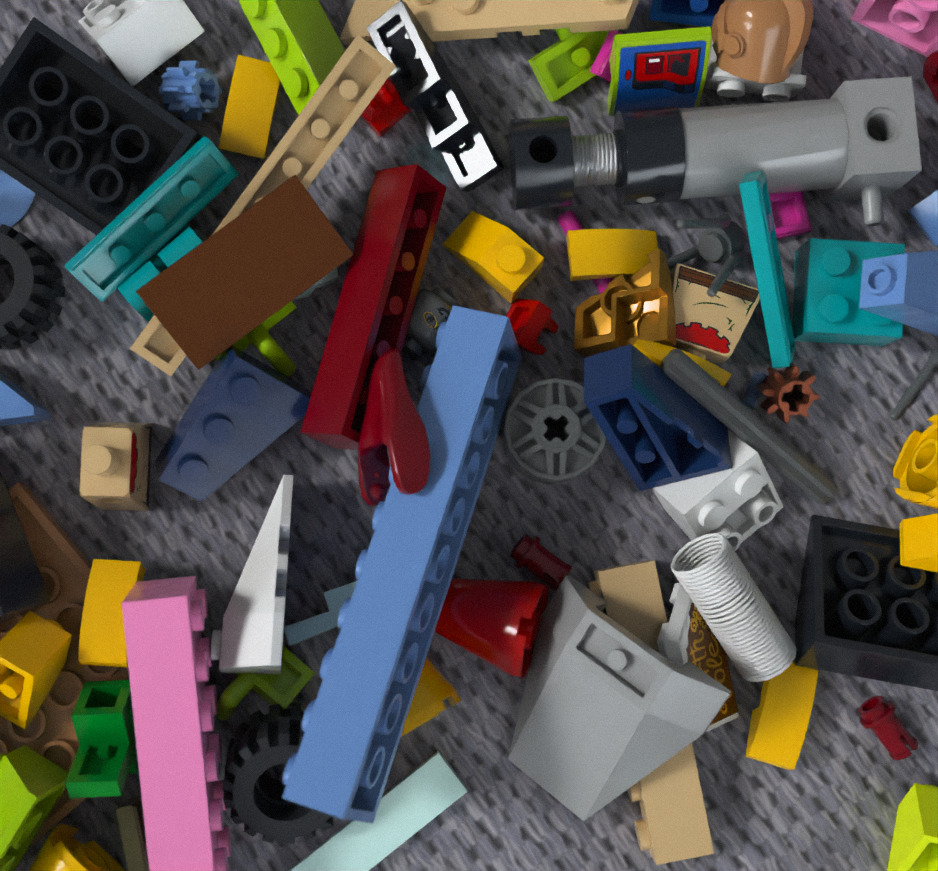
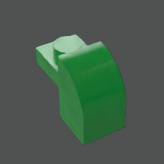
[65,679,138,798]

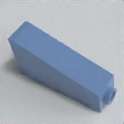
[859,250,938,336]

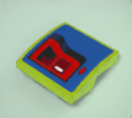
[607,26,712,116]

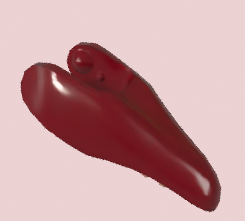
[358,349,430,507]

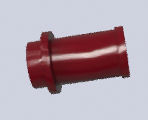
[509,534,572,591]
[858,696,919,760]

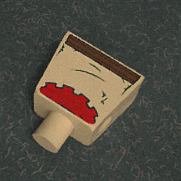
[670,263,760,364]
[80,422,152,511]

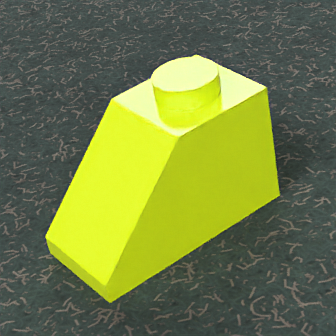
[887,783,938,871]

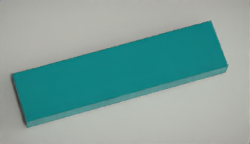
[64,136,239,302]
[739,170,796,369]

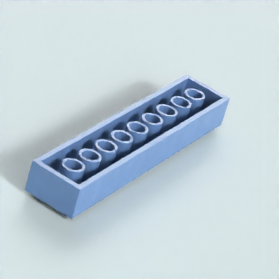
[282,305,523,823]

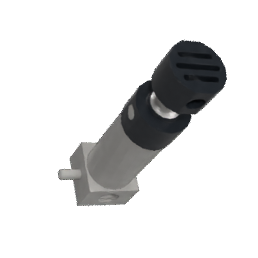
[509,76,922,226]

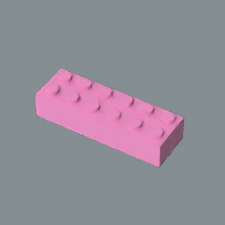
[122,576,231,871]

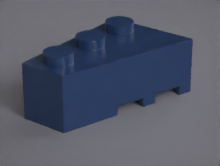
[584,344,732,491]
[155,345,311,502]

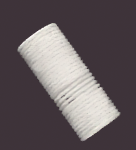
[671,533,797,682]

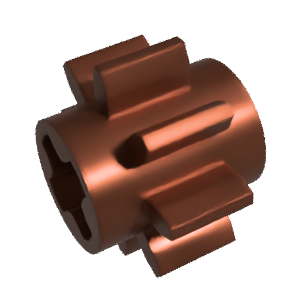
[756,362,820,423]

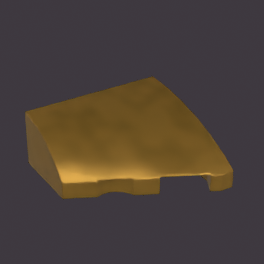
[574,249,676,358]

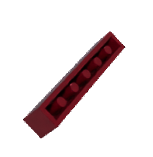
[300,164,447,450]

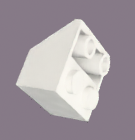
[78,0,205,87]
[652,430,784,551]

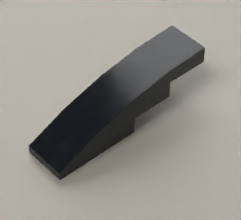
[366,0,505,192]

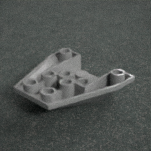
[508,575,732,821]

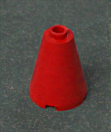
[435,578,549,678]

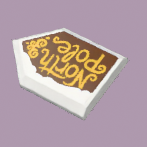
[657,583,739,733]

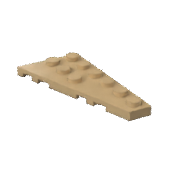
[340,0,639,45]

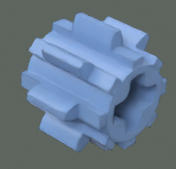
[159,60,222,120]

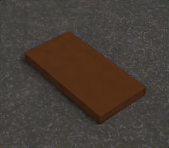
[136,174,354,370]

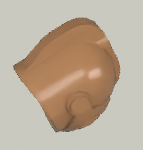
[711,0,814,84]

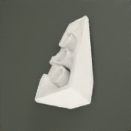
[211,475,293,674]

